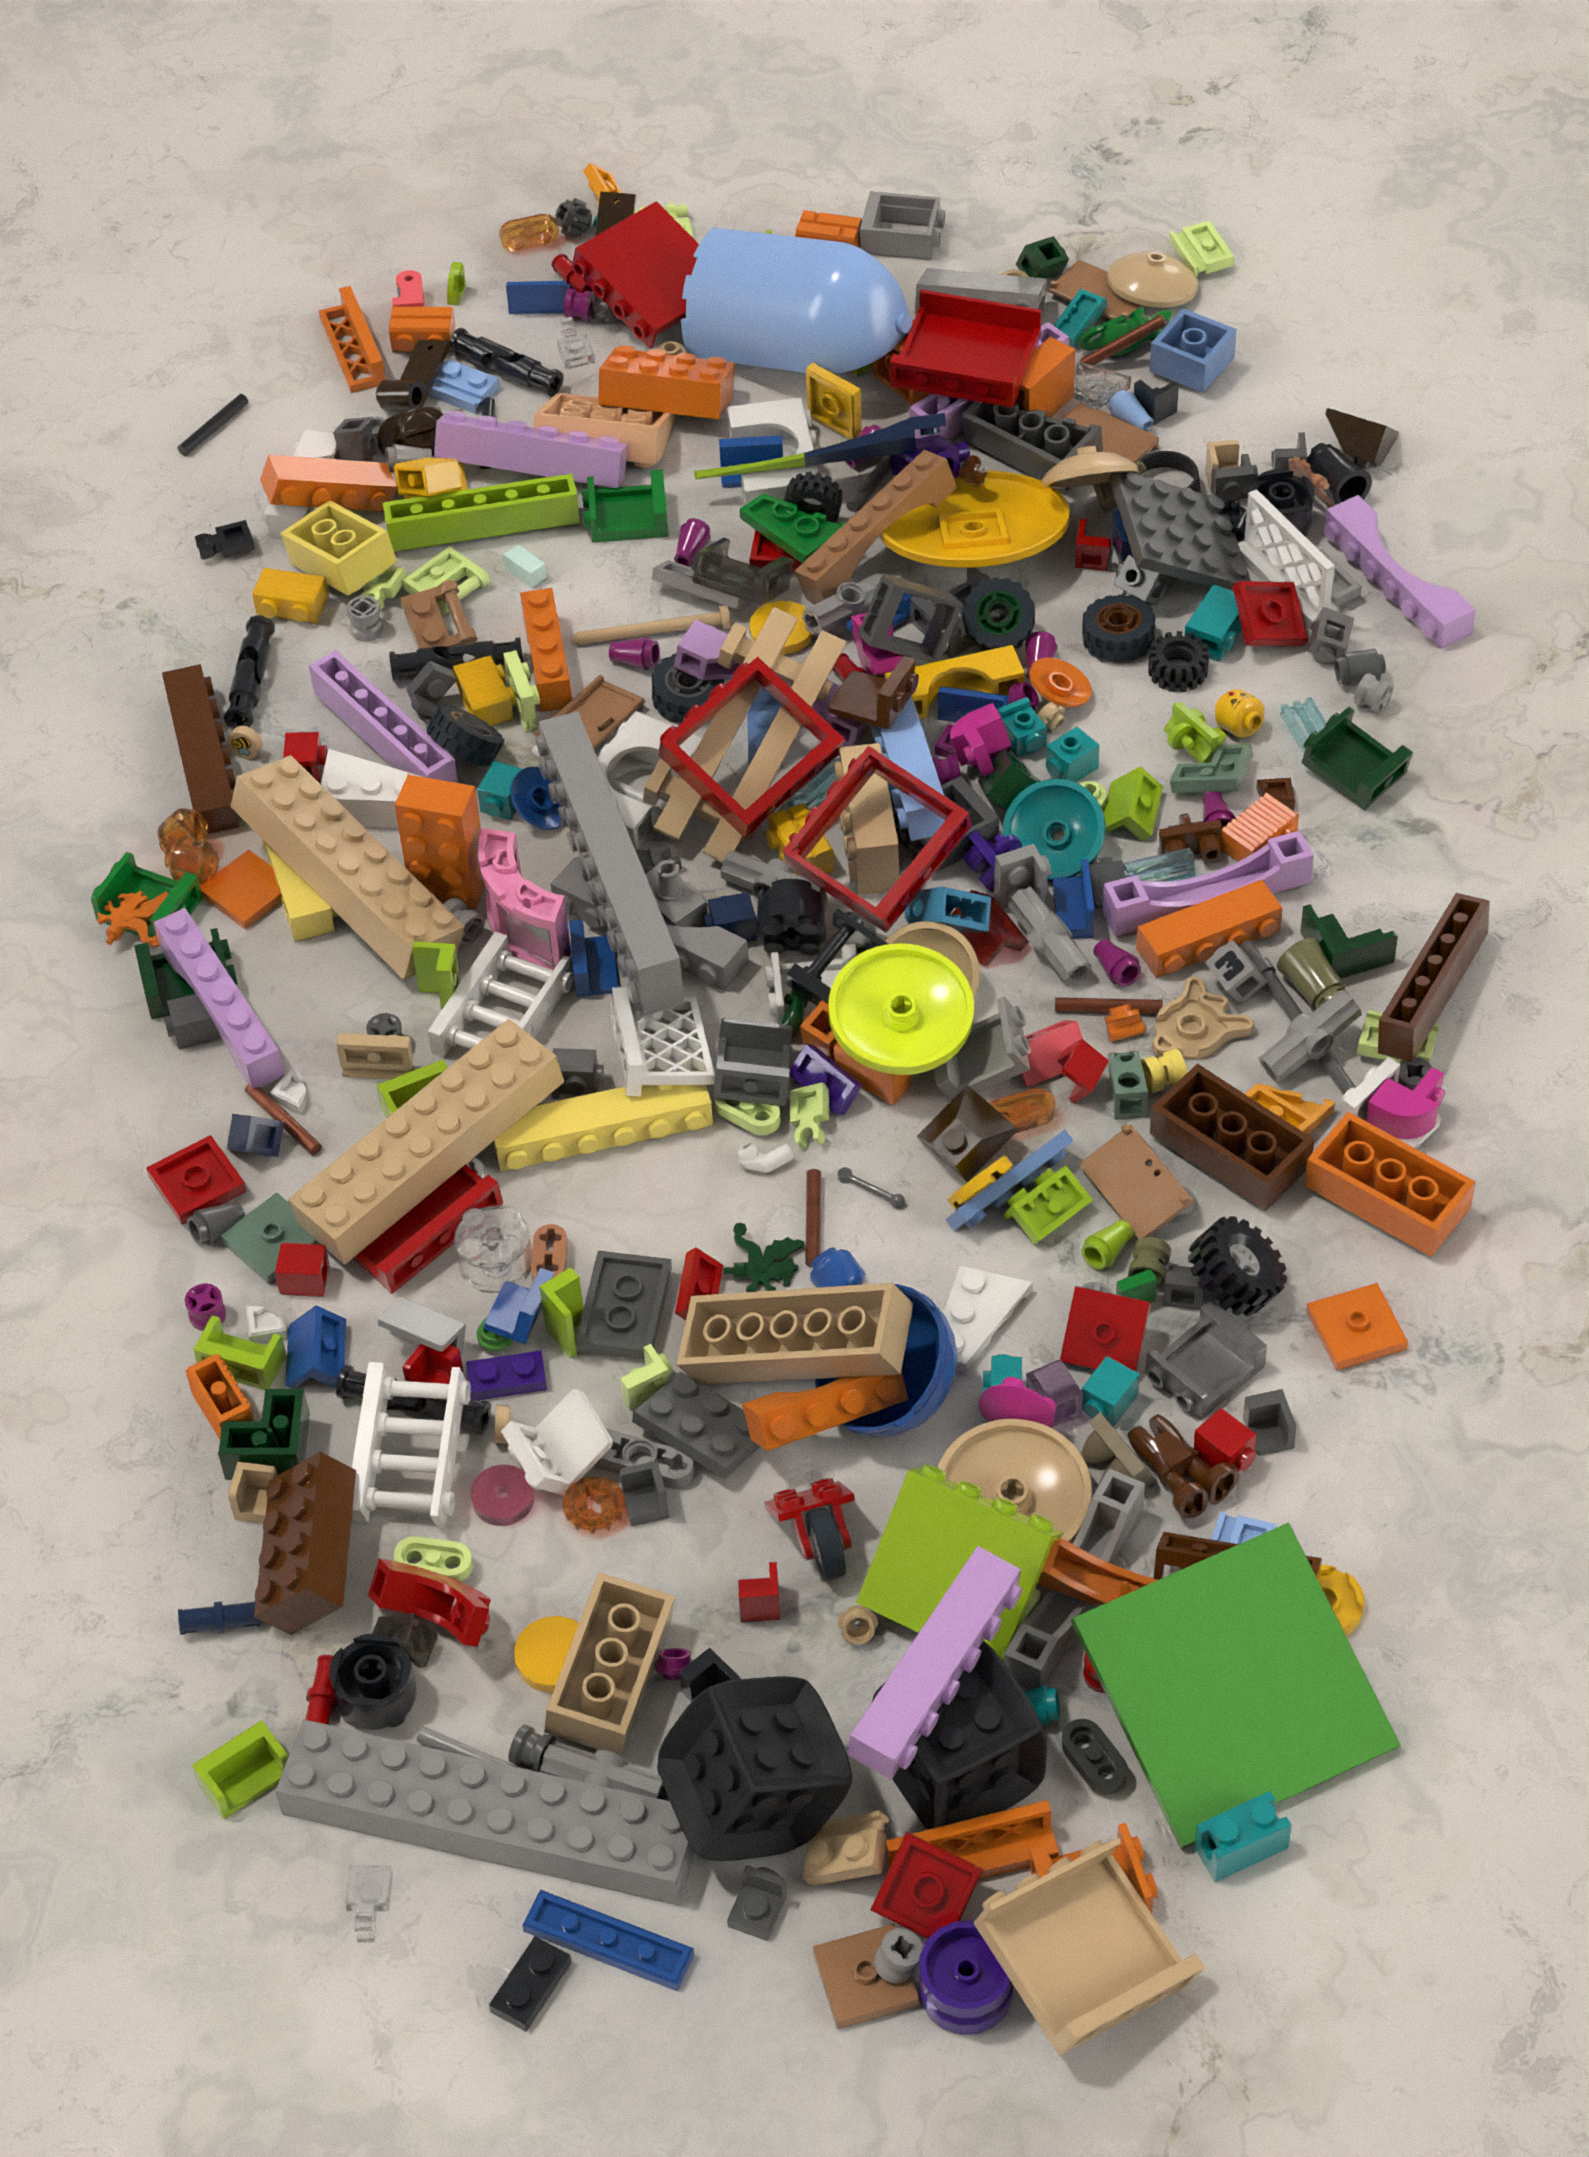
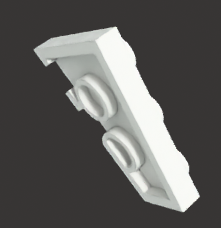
[943,1266,1033,1373]

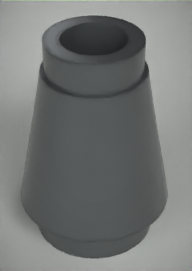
[187,1201,245,1245]

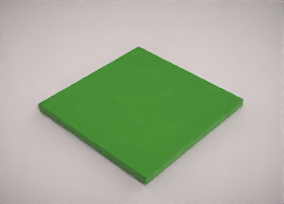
[1071,1522,1401,1849]

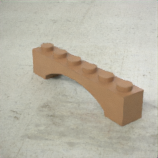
[795,450,957,604]

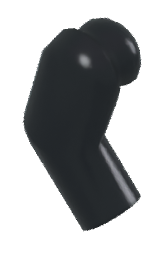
[1223,499,1247,542]

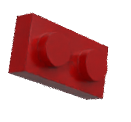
[675,1247,724,1321]

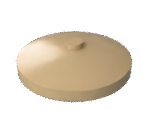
[937,1419,1092,1544]

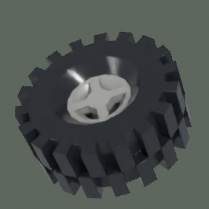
[1188,1216,1287,1316]

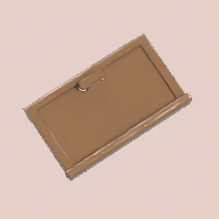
[1048,260,1145,320]
[1062,401,1159,463]
[535,675,645,749]
[1079,1124,1194,1239]

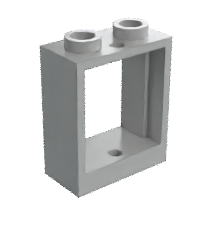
[860,191,945,259]

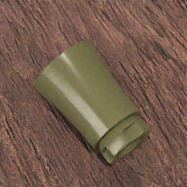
[1277,938,1349,1010]

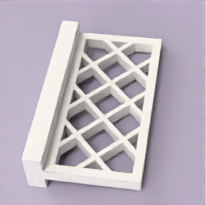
[1238,489,1339,631]
[610,987,715,1096]

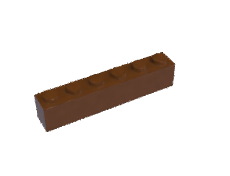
[162,664,239,836]
[1378,892,1490,1062]

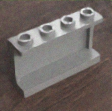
[915,268,1047,314]

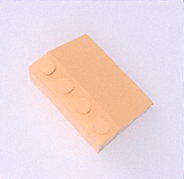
[534,393,677,468]

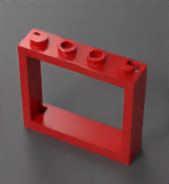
[658,656,845,839]
[783,745,972,933]

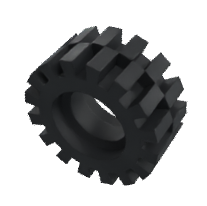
[1148,631,1209,693]

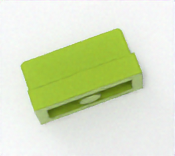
[1103,766,1163,841]
[412,941,460,1010]
[539,1267,584,1358]

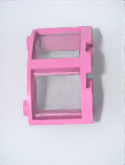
[478,828,571,970]

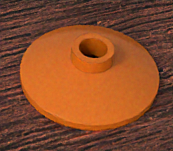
[1029,657,1092,707]

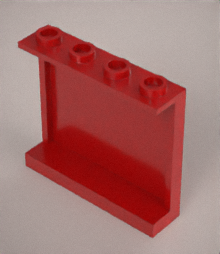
[571,201,699,349]
[890,289,1042,408]
[353,1164,504,1294]

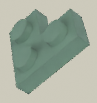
[1170,744,1253,795]

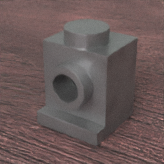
[333,417,377,462]
[1307,607,1354,664]
[551,1048,604,1099]

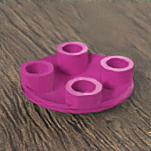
[978,1377,1056,1428]

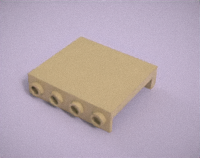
[974,1838,1205,2057]

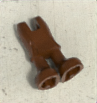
[1127,1414,1239,1518]

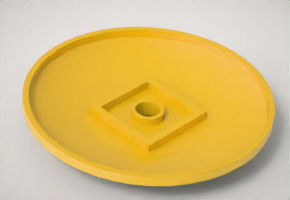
[879,470,1070,568]

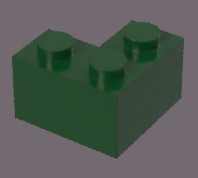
[218,1389,310,1480]

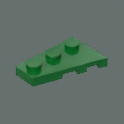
[739,493,846,563]

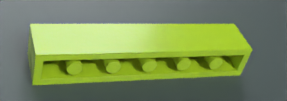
[383,473,580,552]

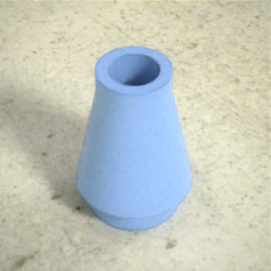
[1108,390,1154,431]

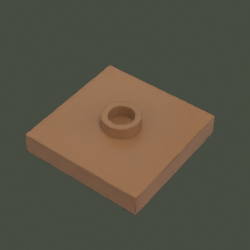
[813,1923,919,2029]

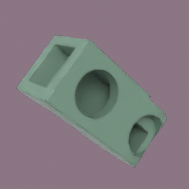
[1108,1051,1148,1119]

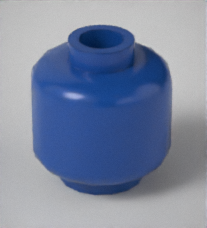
[810,1247,866,1288]

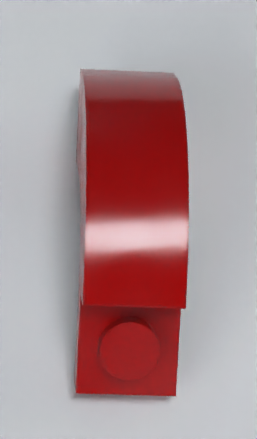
[368,1558,491,1647]

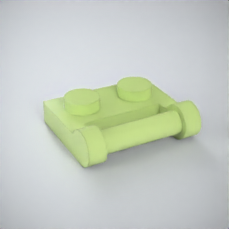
[402,546,490,617]

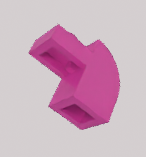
[851,613,904,676]
[950,703,1011,777]
[1366,1067,1445,1139]

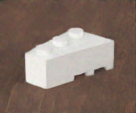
[321,749,423,829]

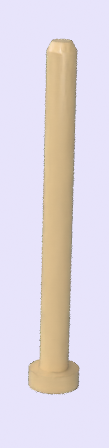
[573,605,731,645]

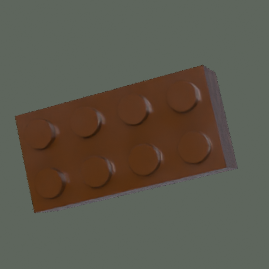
[1150,1063,1315,1211]
[254,1452,356,1635]

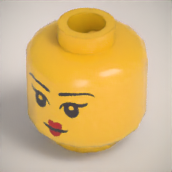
[1215,689,1265,738]

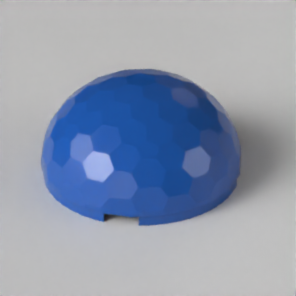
[814,1284,958,1437]

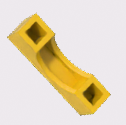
[885,645,1024,719]

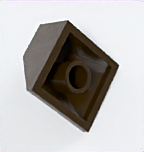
[1325,408,1399,469]
[917,1084,1018,1182]

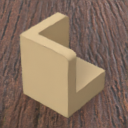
[1205,440,1240,492]
[228,1462,278,1523]

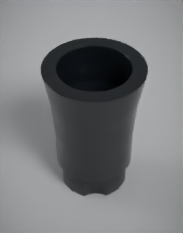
[1307,442,1372,505]

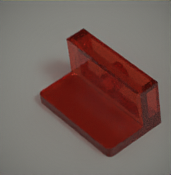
[951,890,1029,966]

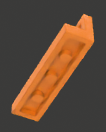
[318,286,386,393]
[885,1800,1059,1880]

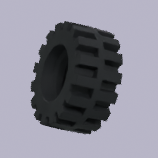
[784,471,843,523]

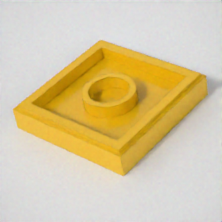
[806,363,862,439]

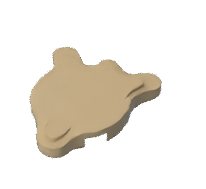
[1152,976,1254,1060]

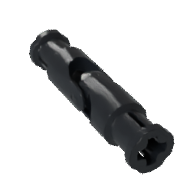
[449,327,564,397]
[224,615,275,728]
[389,637,523,681]
[336,1365,491,1435]

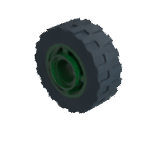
[962,577,1035,651]

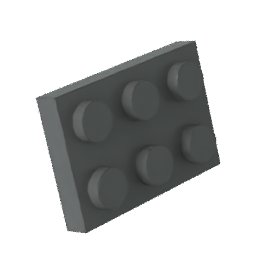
[575,1250,672,1359]
[632,1371,761,1479]

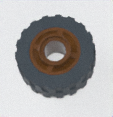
[1082,594,1155,663]

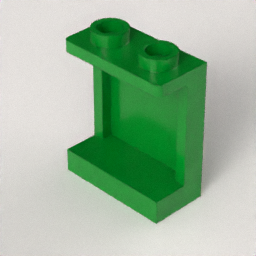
[582,469,669,543]
[91,852,203,938]

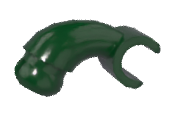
[781,989,809,1040]

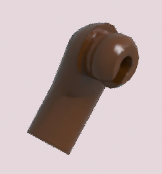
[958,455,987,487]

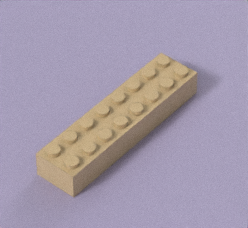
[230,755,465,980]
[288,1018,564,1265]

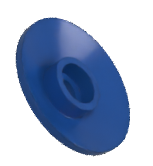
[510,767,562,830]

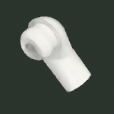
[737,1143,794,1173]

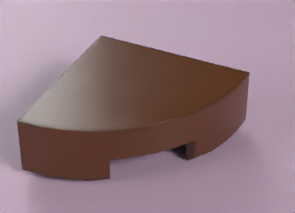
[1256,778,1295,811]

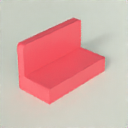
[1021,1020,1084,1087]

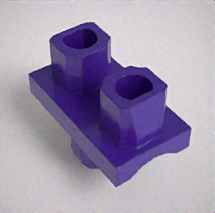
[962,830,1022,894]

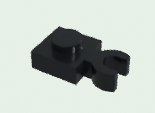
[195,520,255,560]

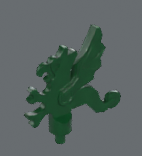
[723,1223,805,1292]

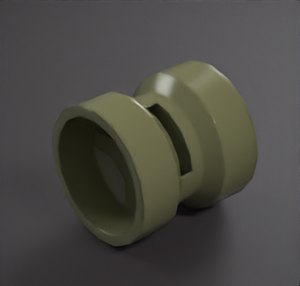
[1128,1237,1171,1289]

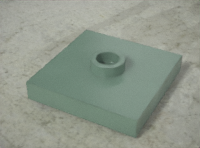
[220,1193,321,1285]

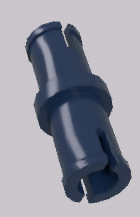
[178,1600,261,1635]

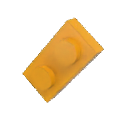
[583,162,622,204]

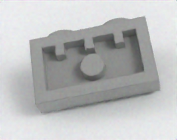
[993,844,1051,910]

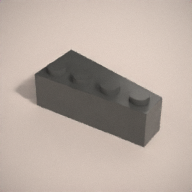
[962,401,1103,493]

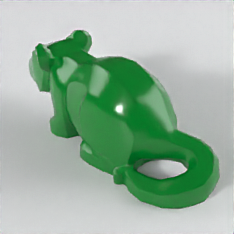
[1077,307,1172,357]

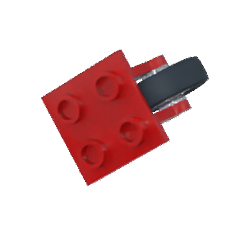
[764,1478,855,1580]

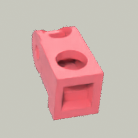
[392,270,425,307]

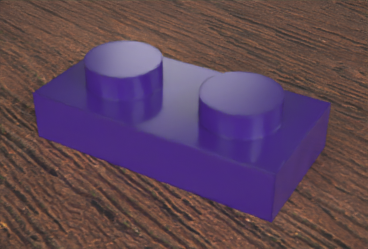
[789,1044,863,1115]
[466,1350,547,1401]

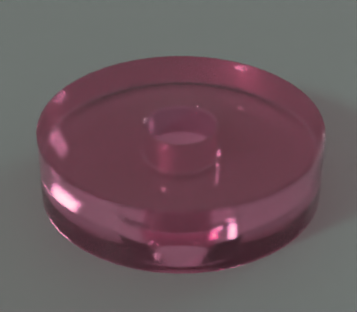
[471,1464,534,1526]

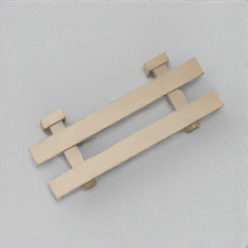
[643,607,846,863]

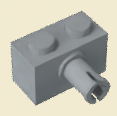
[645,860,708,928]

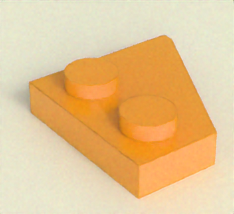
[1245,1083,1335,1135]

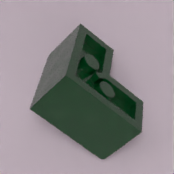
[978,749,1041,810]
[1300,904,1398,979]

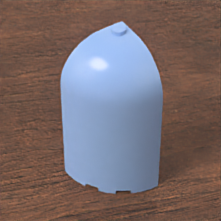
[681,227,913,374]

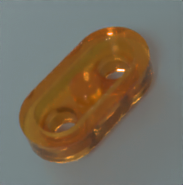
[499,214,559,251]
[989,1088,1056,1134]

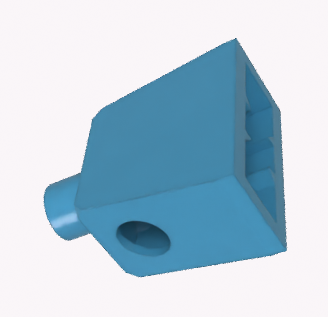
[905,886,991,933]

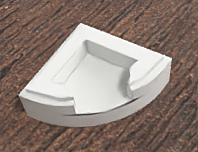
[270,1068,307,1114]
[245,1306,288,1343]

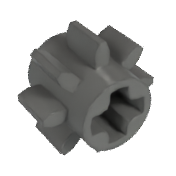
[555,198,592,237]

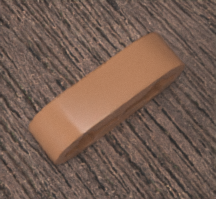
[531,1224,568,1282]

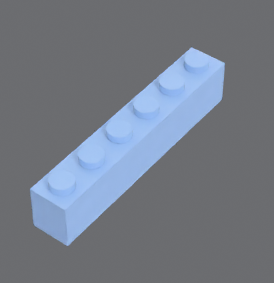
[870,696,945,841]

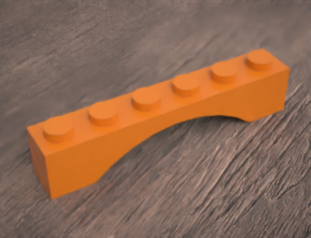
[1037,1538,1157,1606]

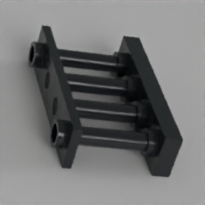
[786,908,888,1006]

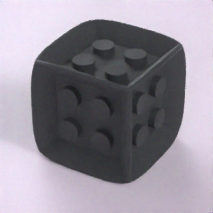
[872,1641,1047,1830]
[658,1676,853,1861]

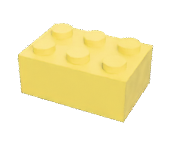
[280,500,397,596]

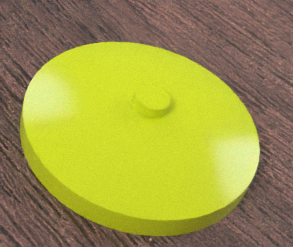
[828,943,974,1075]

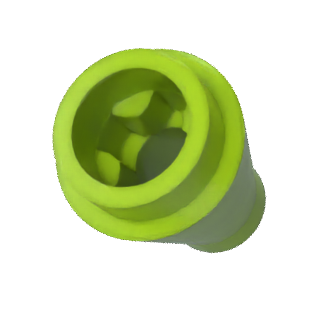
[1081,1219,1134,1269]

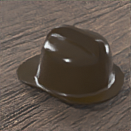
[377,407,444,457]

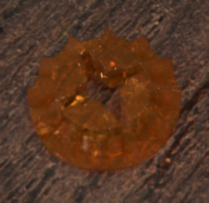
[563,1476,626,1534]

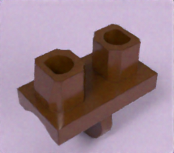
[1158,813,1222,868]

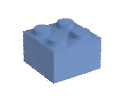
[1150,308,1237,393]

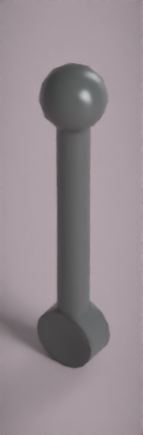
[838,1167,905,1208]

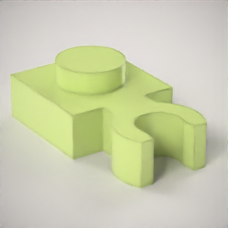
[359,567,408,611]
[790,1082,829,1149]

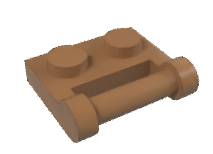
[400,580,478,648]

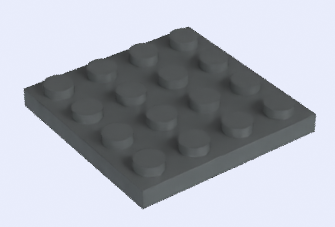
[1109,472,1251,591]

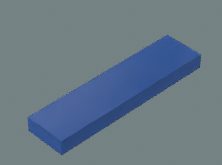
[522,1889,695,1991]

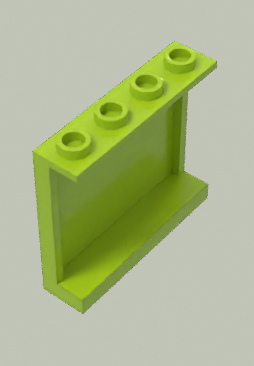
[856,1464,1063,1663]

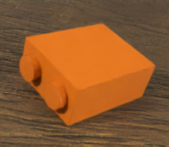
[1014,337,1075,417]

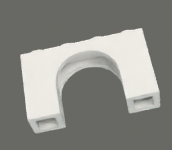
[727,397,825,505]
[598,711,702,850]

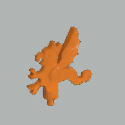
[97,891,169,947]

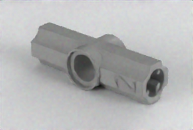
[802,573,882,636]
[720,851,820,899]
[1007,886,1092,984]
[1258,990,1362,1083]
[540,1741,666,1800]

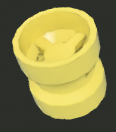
[1141,1049,1188,1093]

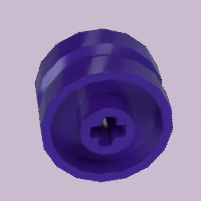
[919,1921,1013,2035]

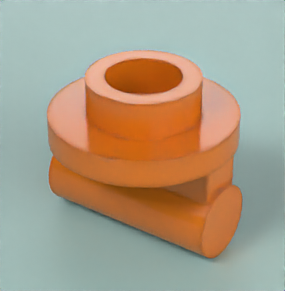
[1104,1004,1145,1042]

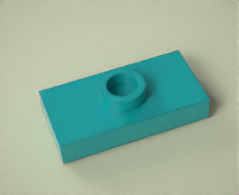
[1053,289,1108,349]

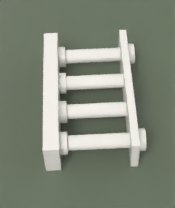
[427,932,574,1058]
[352,1362,471,1528]

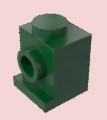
[1016,236,1069,279]

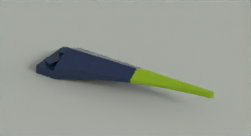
[694,413,946,480]

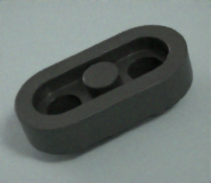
[1062,1719,1127,1794]

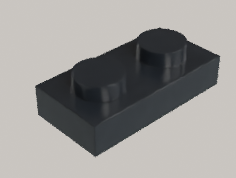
[489,1936,572,2032]

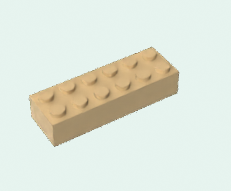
[676,1283,914,1385]

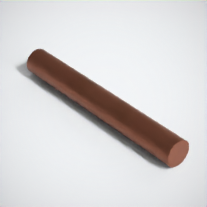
[1079,314,1167,370]
[1055,997,1163,1014]
[245,1084,322,1155]
[805,1169,821,1267]

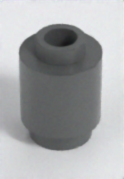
[1334,648,1386,686]

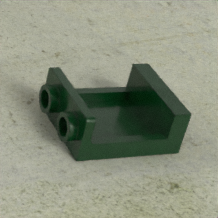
[1301,706,1413,810]
[134,928,238,1019]

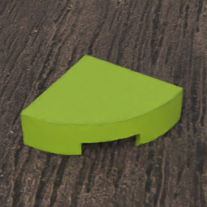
[447,262,467,306]

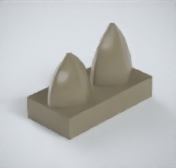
[1081,1412,1156,1489]

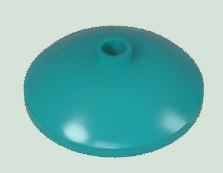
[1003,779,1106,881]

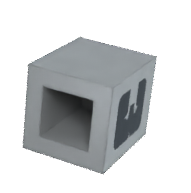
[1205,940,1268,1004]

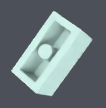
[503,544,547,588]

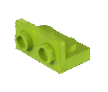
[1002,1165,1093,1245]

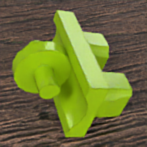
[1163,702,1226,763]

